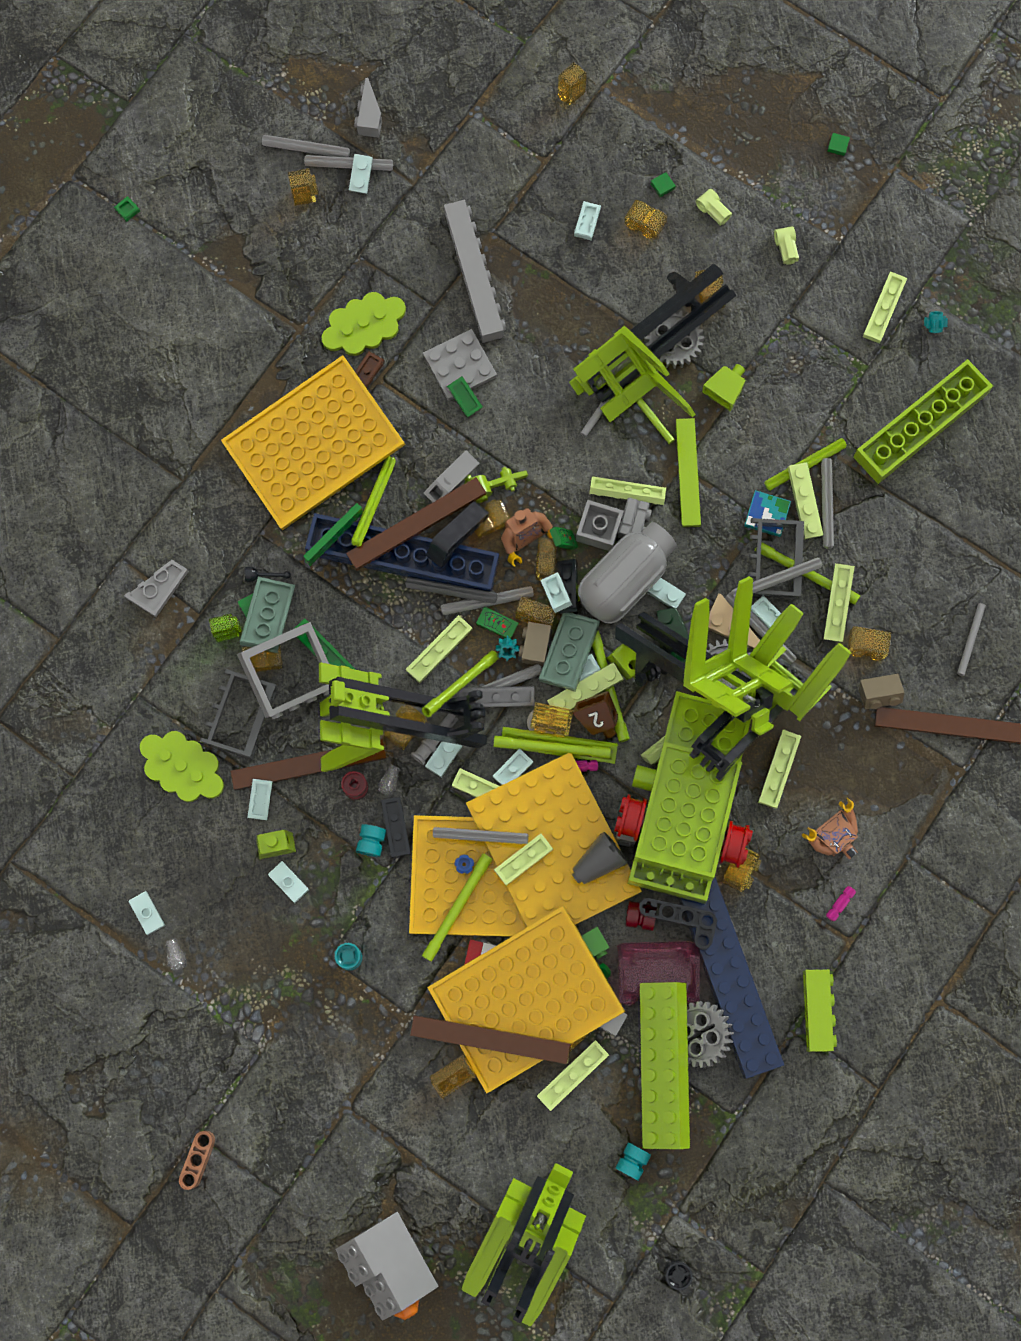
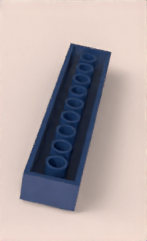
[305,513,499,592]
[678,877,784,1079]

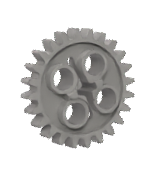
[644,311,704,369]
[687,1001,734,1068]

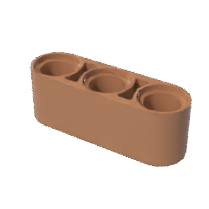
[179,1131,215,1190]

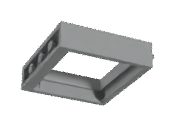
[237,622,329,719]

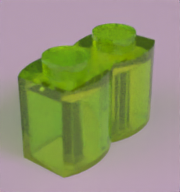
[209,613,242,642]

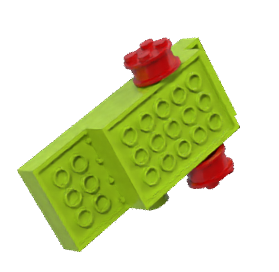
[614,691,753,904]

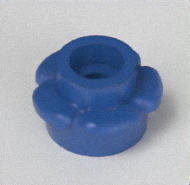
[455,854,474,874]

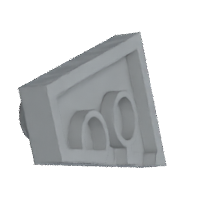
[124,560,189,617]

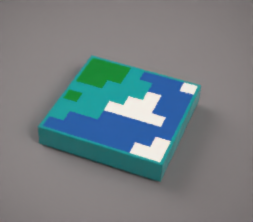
[744,490,791,537]

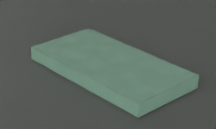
[240,577,295,653]
[539,612,600,692]

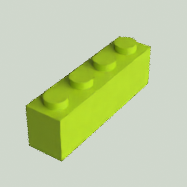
[803,969,837,1052]

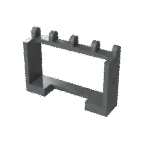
[748,518,804,599]
[199,669,278,760]

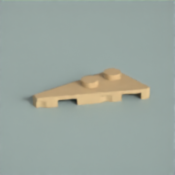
[708,594,760,650]

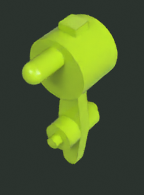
[464,467,528,503]

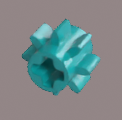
[924,311,948,333]
[496,636,519,661]

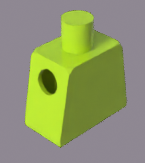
[702,364,746,412]
[606,643,636,680]
[256,830,296,859]

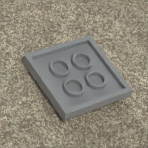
[423,329,497,401]

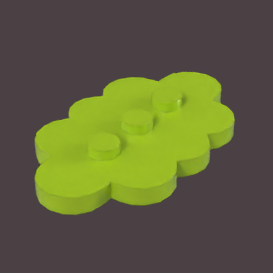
[322,292,406,356]
[140,731,224,802]

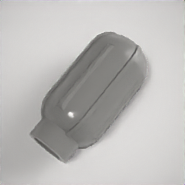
[578,522,677,623]

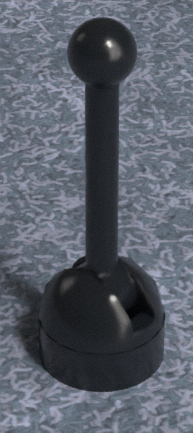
[245,567,291,582]

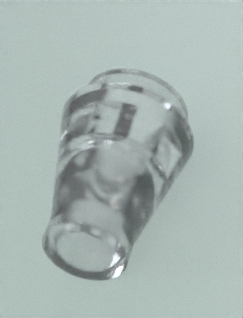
[378,765,400,796]
[165,939,187,970]

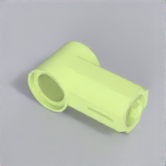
[695,189,732,226]
[774,226,799,265]

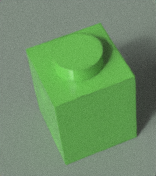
[582,927,609,960]

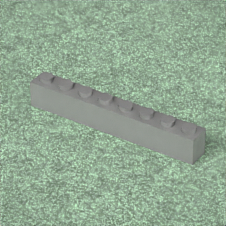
[444,200,506,343]

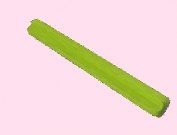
[764,438,847,490]

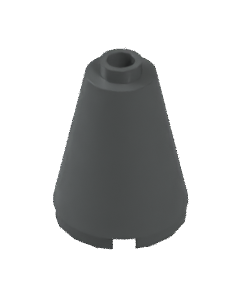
[572,832,628,884]

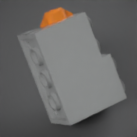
[335,1212,439,1321]

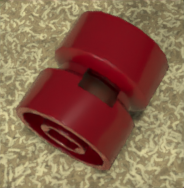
[341,771,368,800]
[625,901,657,931]

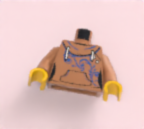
[501,508,554,567]
[802,798,858,859]

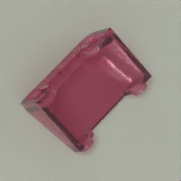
[617,941,700,1005]

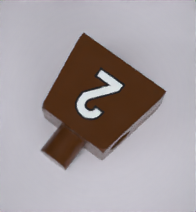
[573,691,618,738]

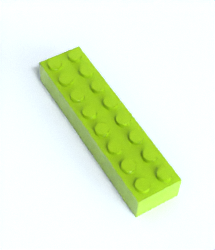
[853,359,993,484]
[640,982,690,1149]

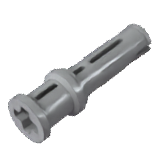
[410,714,459,765]

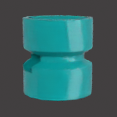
[356,824,386,857]
[335,943,363,971]
[615,1142,651,1181]

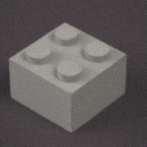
[576,500,624,551]

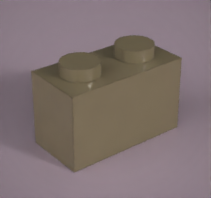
[519,622,551,666]
[859,674,905,709]

